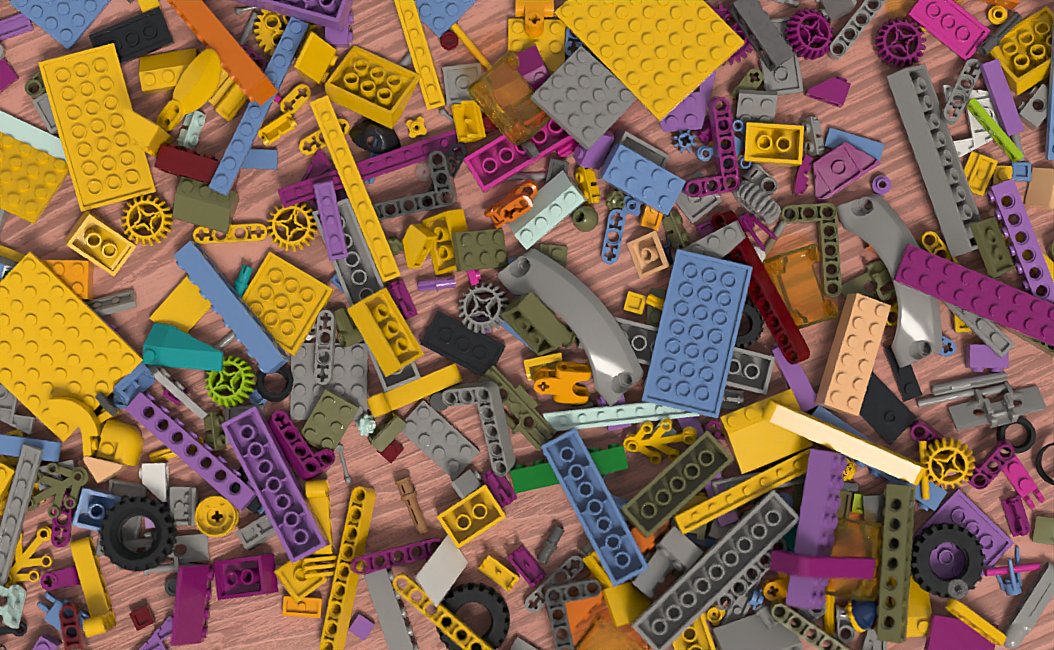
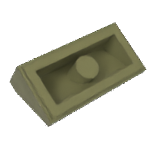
[367,411,407,452]

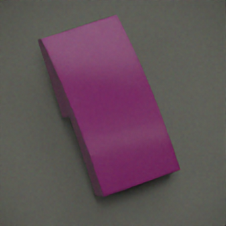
[792,154,813,197]

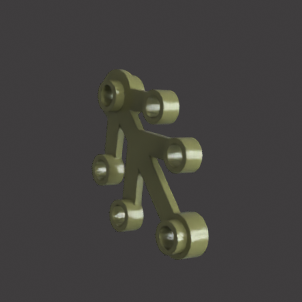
[27,462,89,518]

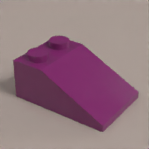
[213,554,279,600]

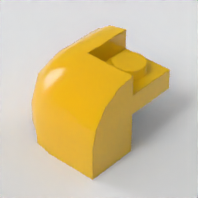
[96,419,144,466]

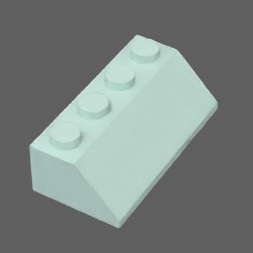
[507,170,588,250]

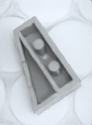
[630,536,674,598]

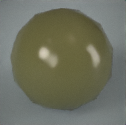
[572,206,599,232]

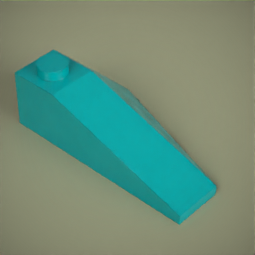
[142,322,224,371]

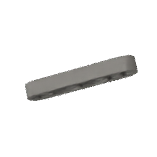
[941,59,982,125]
[314,310,336,385]
[525,555,584,613]

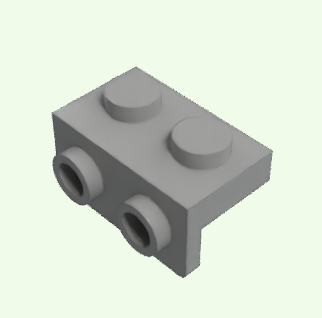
[168,486,199,526]

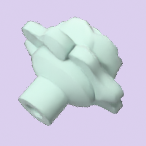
[356,414,376,436]

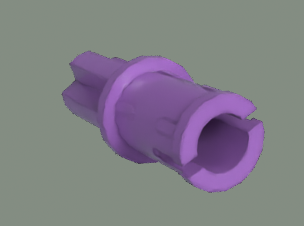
[417,275,456,291]

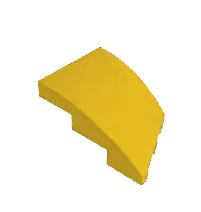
[602,582,652,628]

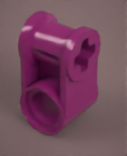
[40,566,81,590]

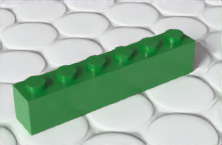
[510,443,629,494]

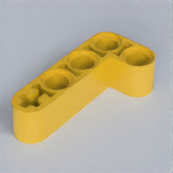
[306,479,333,555]

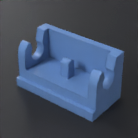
[113,362,156,406]

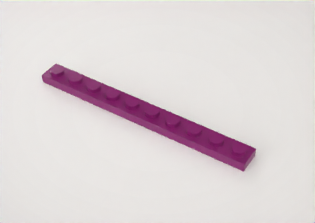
[278,129,465,208]

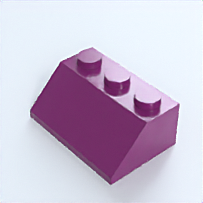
[484,44,551,108]

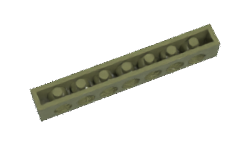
[875,483,916,643]

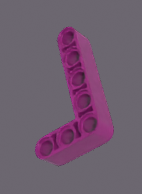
[681,96,740,198]
[910,419,1015,490]
[349,538,453,594]
[769,550,875,579]

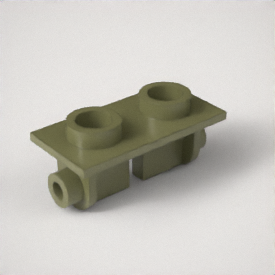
[661,210,690,251]
[204,411,227,451]

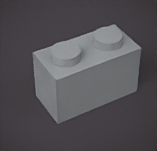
[655,526,703,572]

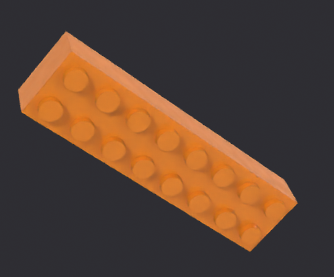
[167,0,278,106]

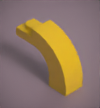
[48,397,102,456]

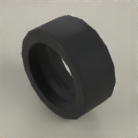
[256,365,294,402]
[996,417,1036,453]

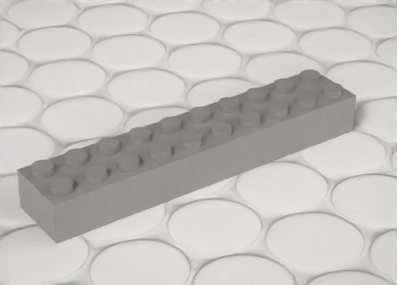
[887,64,981,258]
[312,198,421,392]
[578,317,775,395]
[630,490,800,650]

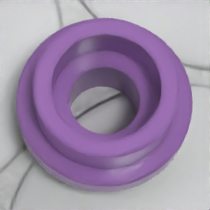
[872,175,891,195]

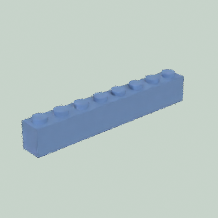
[173,241,290,374]
[810,405,947,511]

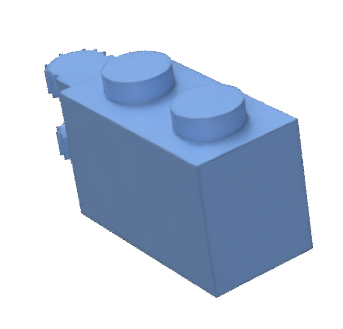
[37,591,90,635]

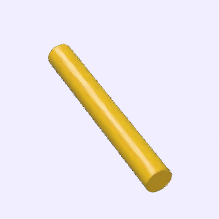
[451,23,492,70]
[919,441,930,499]

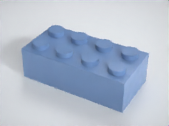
[597,144,686,216]

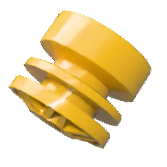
[195,496,239,537]

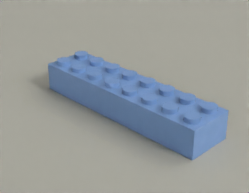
[541,428,649,587]

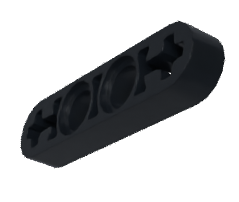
[424,143,468,211]

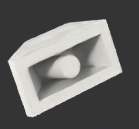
[139,462,169,502]

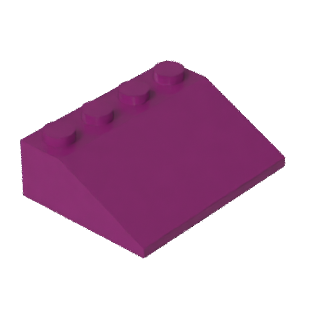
[170,562,215,646]

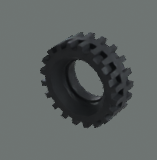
[98,496,177,571]
[911,523,986,599]

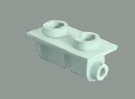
[177,110,207,150]

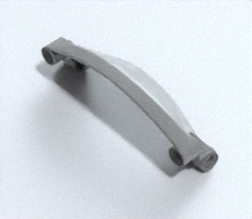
[836,194,942,368]
[496,249,644,407]

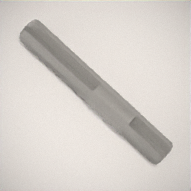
[931,371,1007,396]

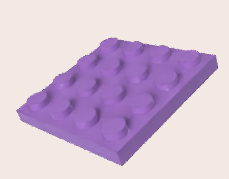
[912,489,1014,598]

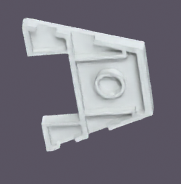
[941,85,1002,158]

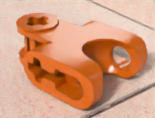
[484,179,538,229]

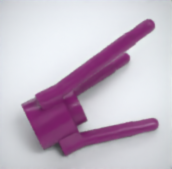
[738,213,778,251]

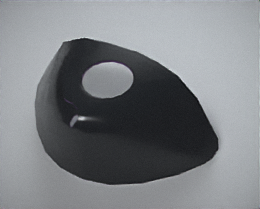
[349,119,401,154]

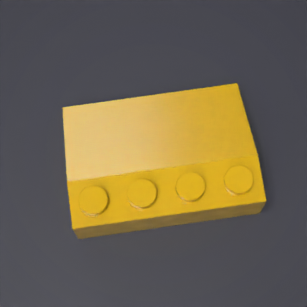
[988,6,1054,96]
[325,45,420,129]
[719,389,813,475]

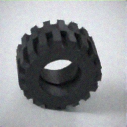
[735,301,764,348]

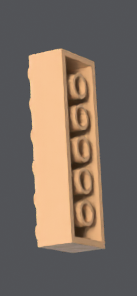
[815,293,891,416]

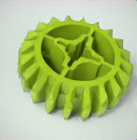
[204,355,256,408]

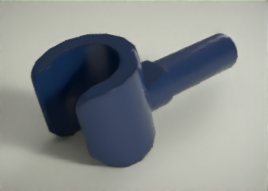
[660,237,674,265]

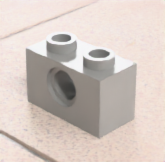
[1016,84,1049,130]

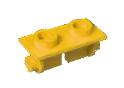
[258,111,298,146]
[575,167,601,206]

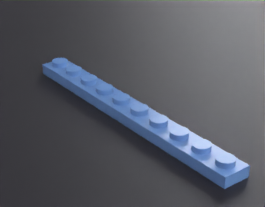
[209,16,310,196]

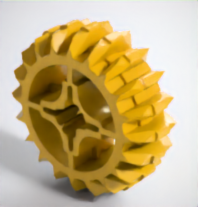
[121,195,173,246]
[266,202,318,252]
[922,437,975,489]

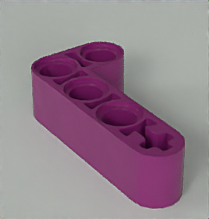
[268,410,335,481]

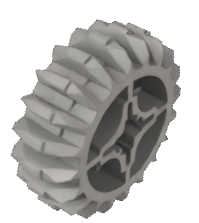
[733,180,782,224]
[458,282,509,334]

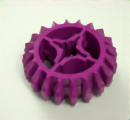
[784,8,835,60]
[874,17,926,69]

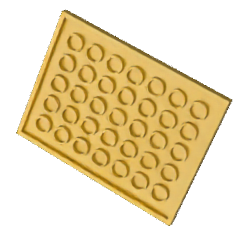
[554,0,745,122]
[0,251,144,442]

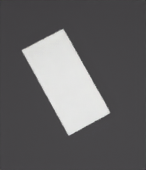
[416,535,468,607]

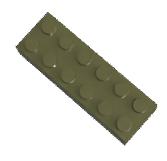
[619,430,734,540]

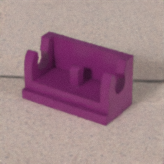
[507,544,546,588]

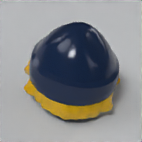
[845,594,878,633]

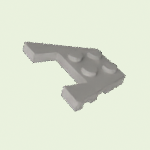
[0,383,35,435]

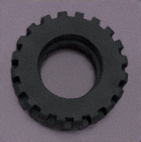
[436,582,510,650]

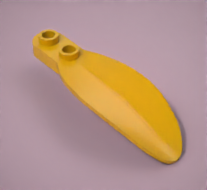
[156,49,222,132]

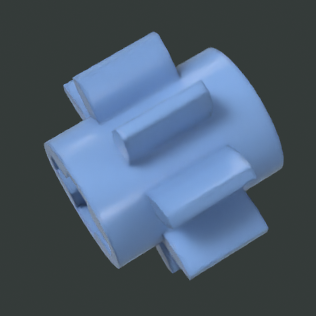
[673,130,697,153]

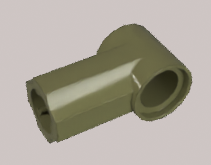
[334,308,363,348]

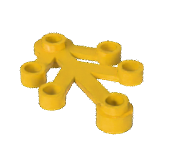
[623,418,698,464]
[5,526,53,588]

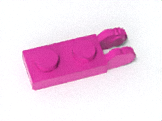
[1002,455,1045,510]

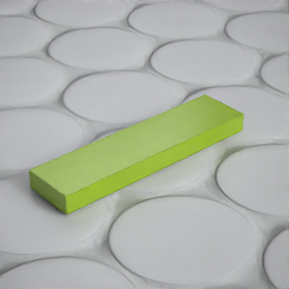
[965,97,1024,163]

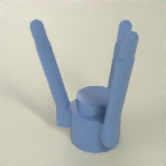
[991,546,1022,596]

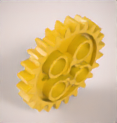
[254,9,316,59]

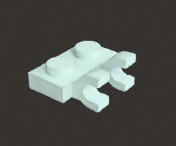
[0,585,27,628]

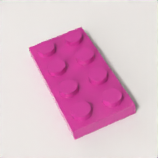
[907,0,991,62]

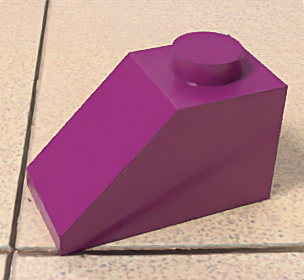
[805,76,851,108]

